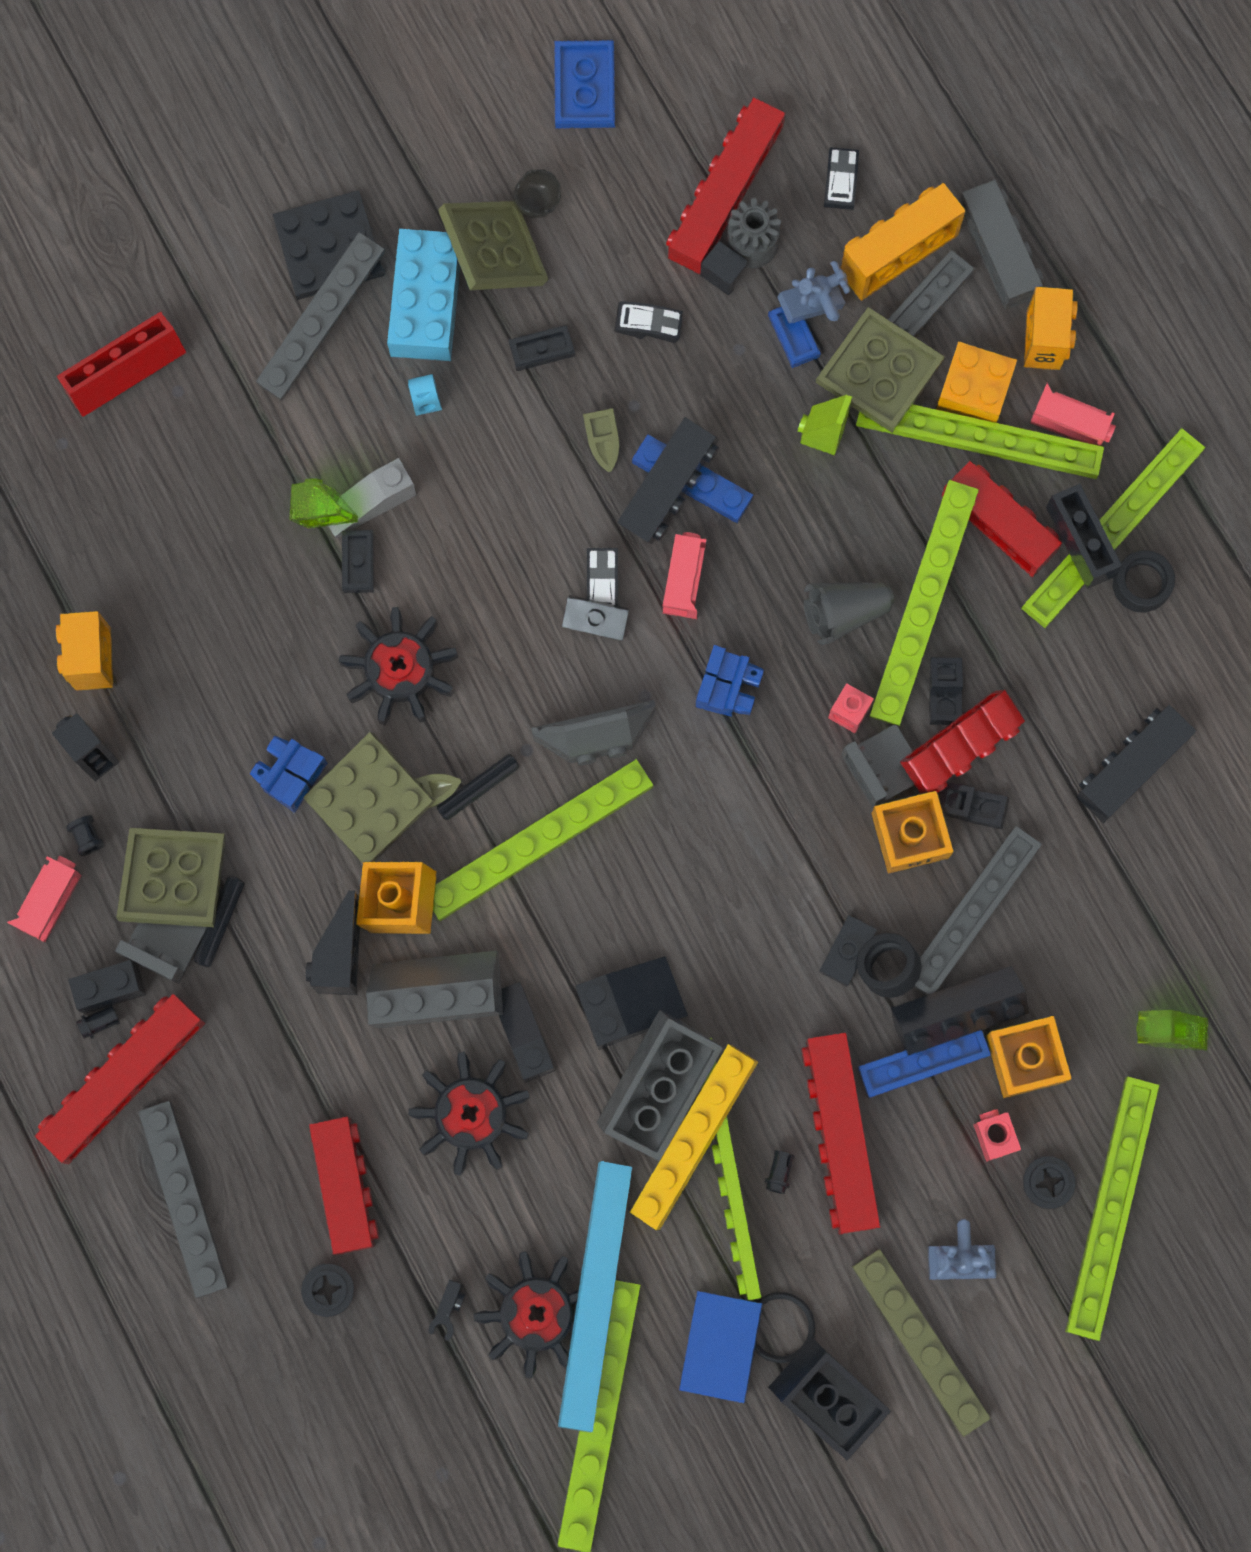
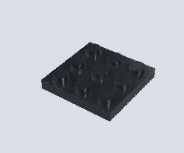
[272,190,384,300]

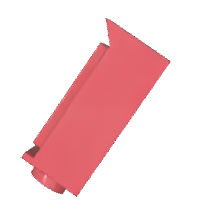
[1030,383,1116,446]
[662,532,706,619]
[7,856,82,942]

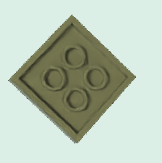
[438,201,549,290]
[816,307,945,433]
[303,732,436,863]
[116,828,226,927]

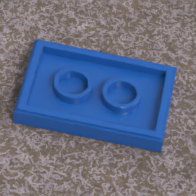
[555,40,615,128]
[679,1291,763,1403]

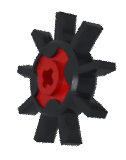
[339,607,458,725]
[408,1052,530,1176]
[473,1251,579,1379]

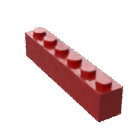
[666,97,785,274]
[35,994,206,1165]
[801,1033,880,1235]

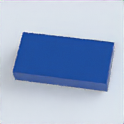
[768,307,821,368]

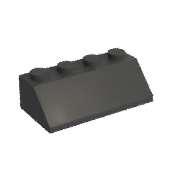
[366,950,503,1028]
[597,1010,723,1161]

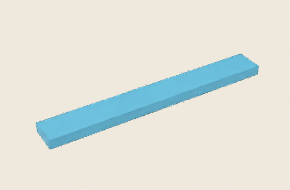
[558,1161,632,1432]

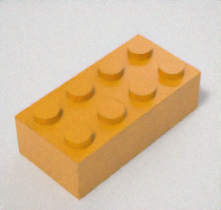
[841,183,965,301]

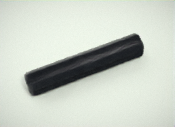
[437,754,519,820]
[194,876,244,967]

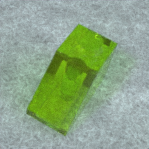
[289,478,358,528]
[1136,1010,1208,1050]

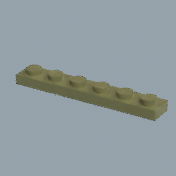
[852,1249,991,1437]

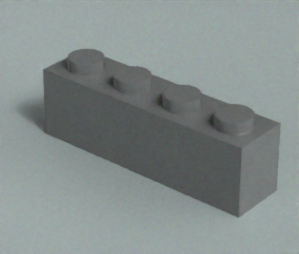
[959,180,1044,310]

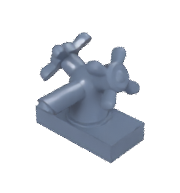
[777,261,850,324]
[928,1219,997,1280]

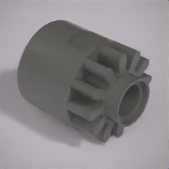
[727,198,781,268]

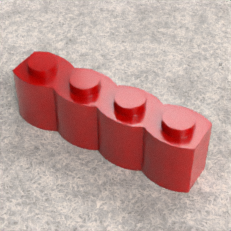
[900,690,1025,793]

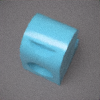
[408,374,442,416]

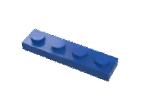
[632,435,753,523]
[857,1030,991,1099]

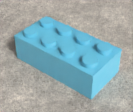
[387,229,460,361]

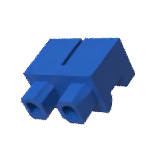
[695,645,764,717]
[250,736,328,813]

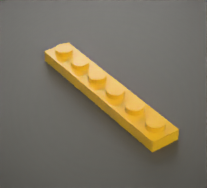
[630,1044,758,1230]

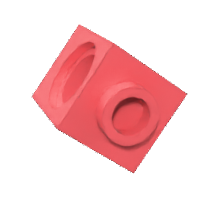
[828,683,874,733]
[973,1109,1021,1162]

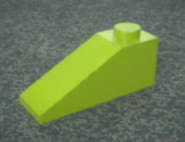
[797,395,852,455]

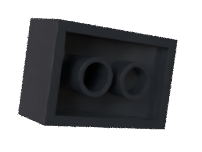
[306,890,360,995]
[575,956,688,1050]
[768,1338,891,1461]

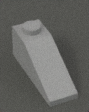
[320,458,416,539]

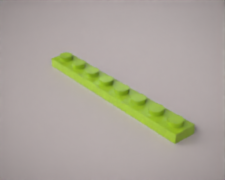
[856,404,1104,479]
[1021,428,1206,628]
[869,480,979,727]
[433,759,653,921]
[700,1038,761,1300]
[1065,1077,1159,1341]
[558,1280,640,1552]

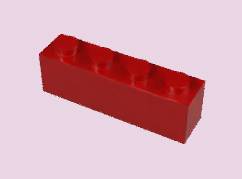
[56,311,186,417]
[941,461,1062,578]
[309,1116,379,1255]

